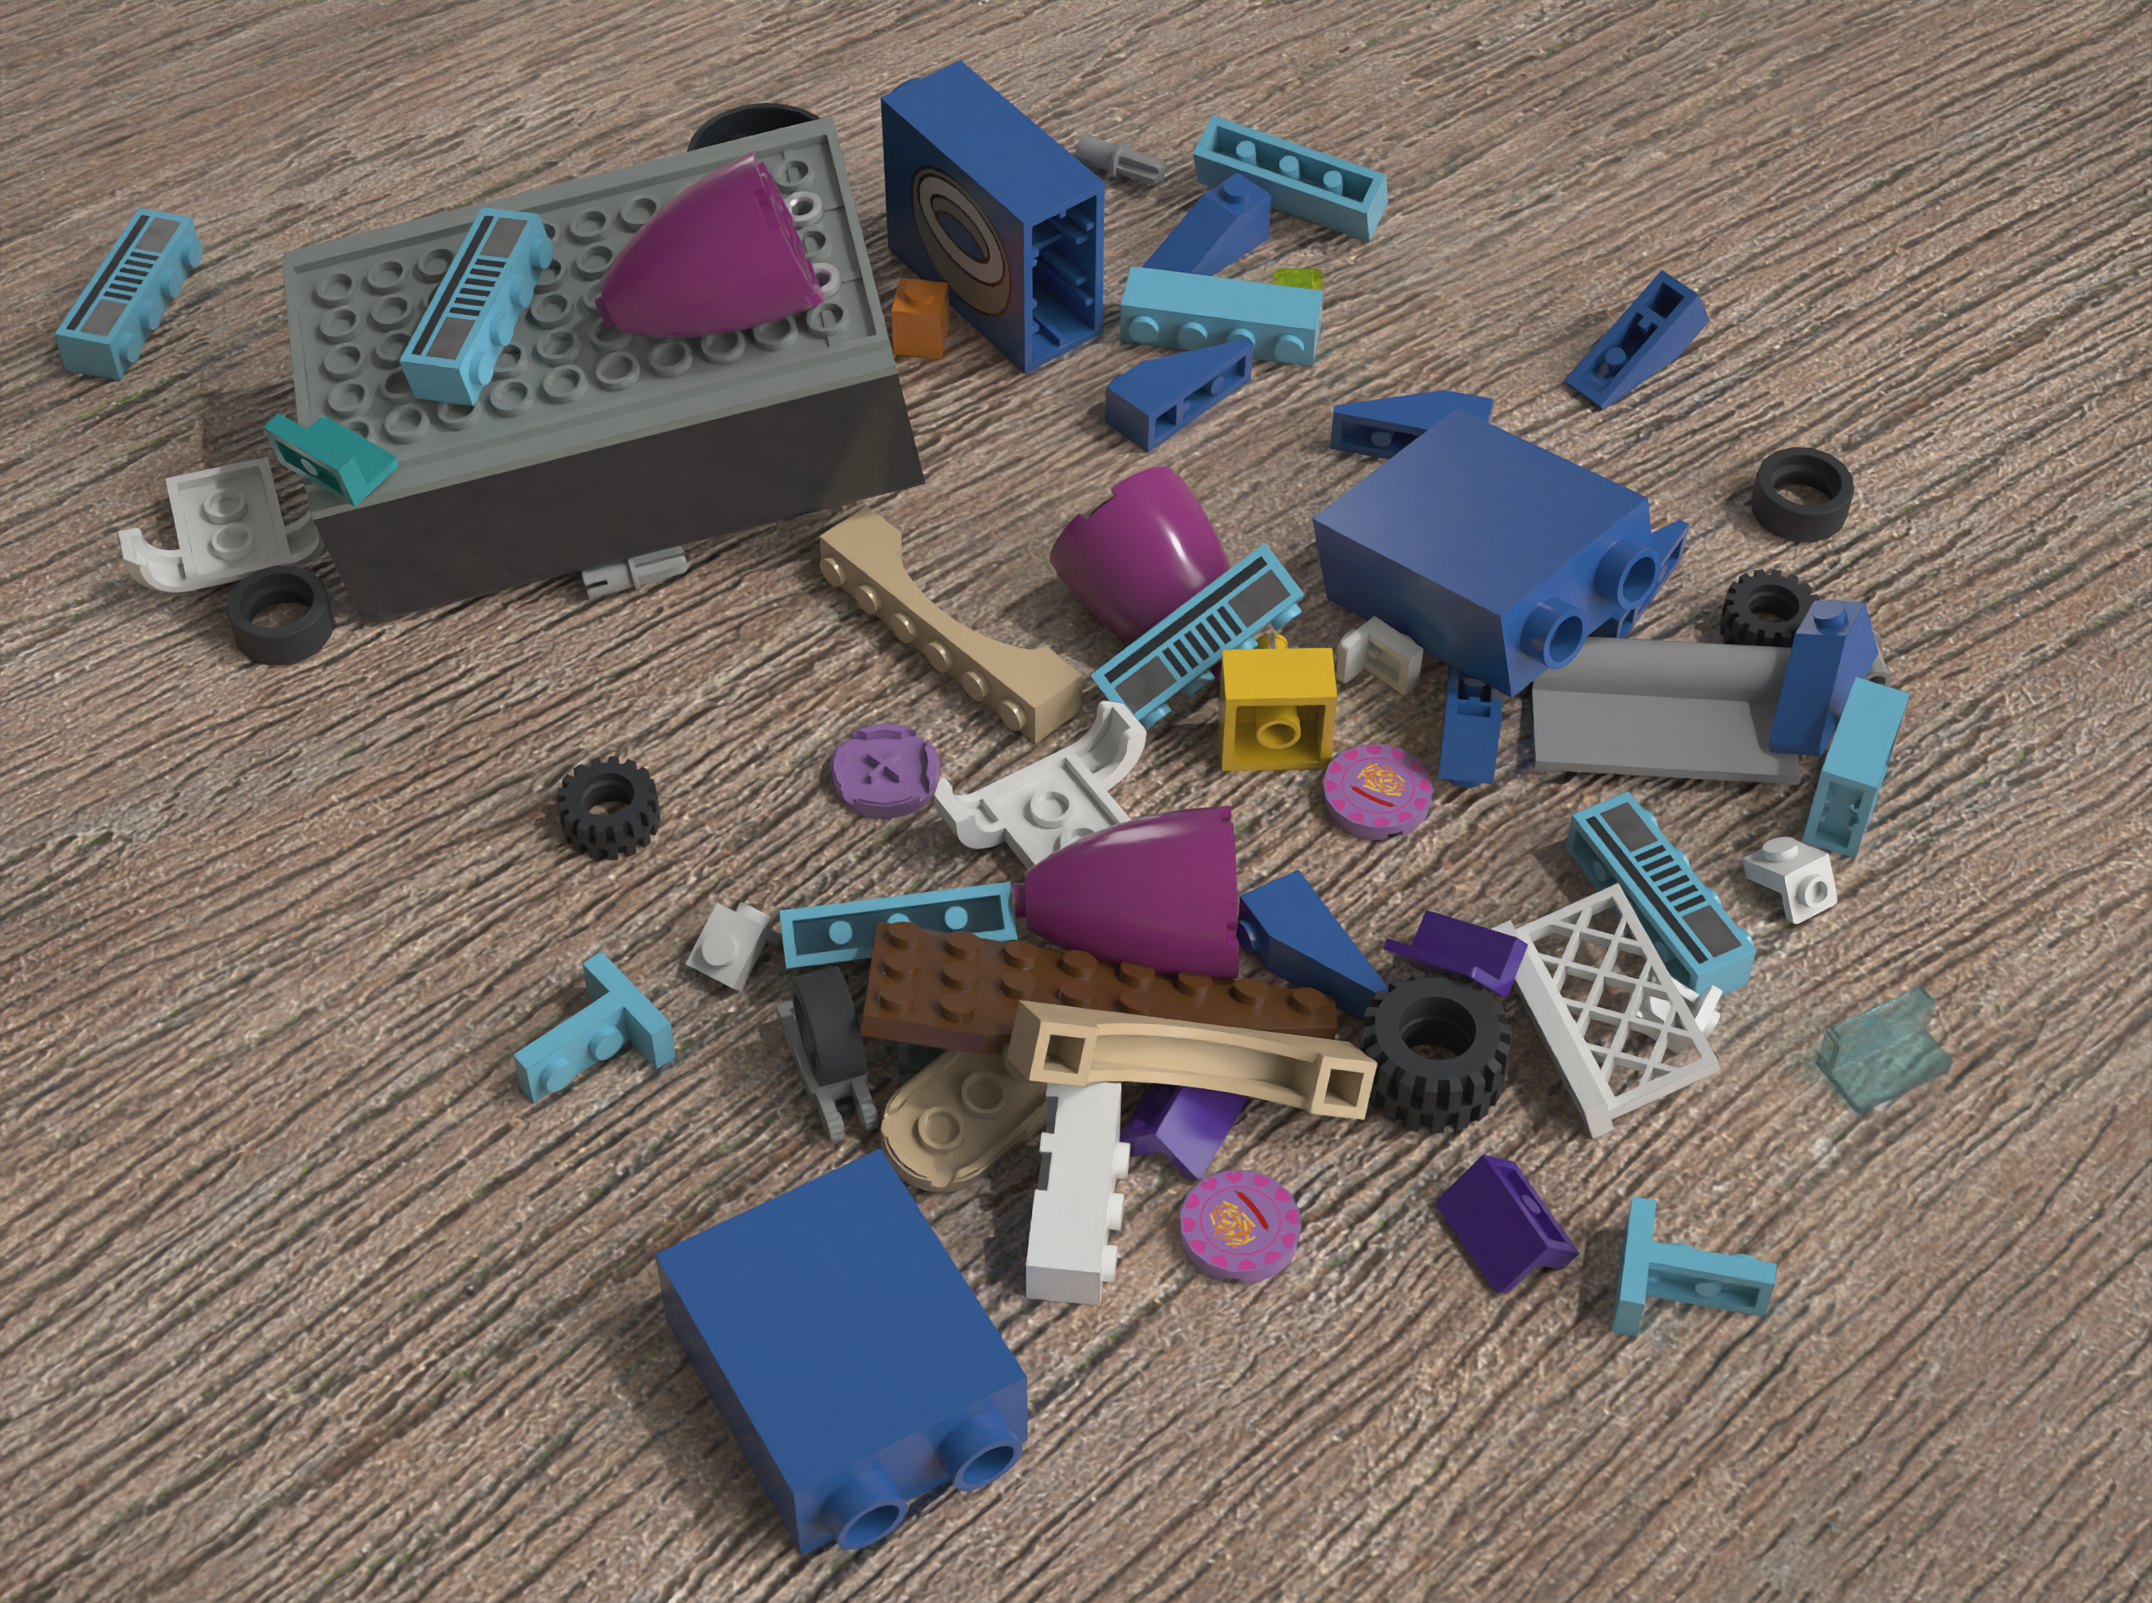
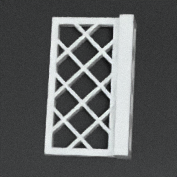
[1491,883,1721,1139]

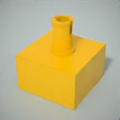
[1218,633,1337,771]

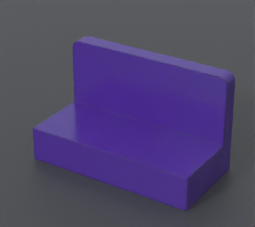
[1383,910,1528,998]
[1120,1083,1249,1181]
[1436,1155,1580,1294]

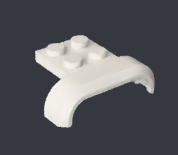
[118,457,327,593]
[934,701,1146,869]

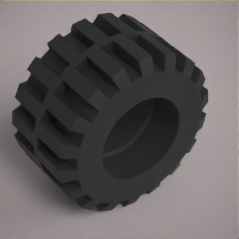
[1360,972,1511,1134]

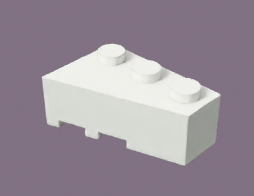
[1026,1082,1131,1306]

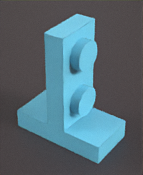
[513,951,676,1103]
[1611,1196,1777,1337]

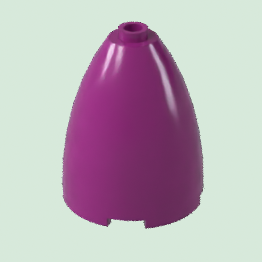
[594,151,824,338]
[1049,466,1231,682]
[1014,806,1239,979]

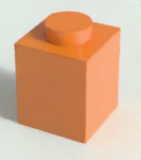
[891,278,950,360]

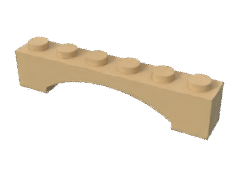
[819,505,1083,744]
[1007,1000,1377,1120]

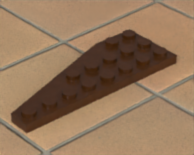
[860,921,1338,1055]

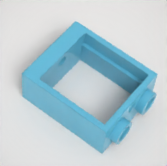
[1802,677,1910,859]

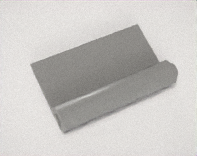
[1530,636,1801,785]

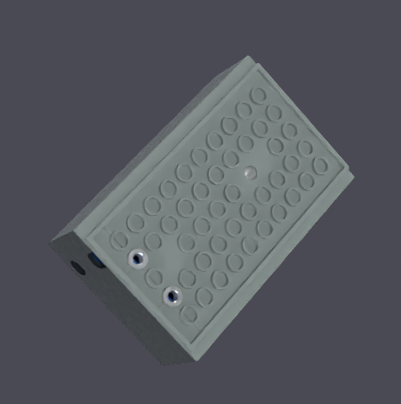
[282,116,926,625]

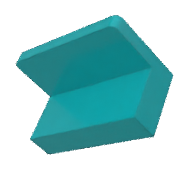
[263,413,399,507]

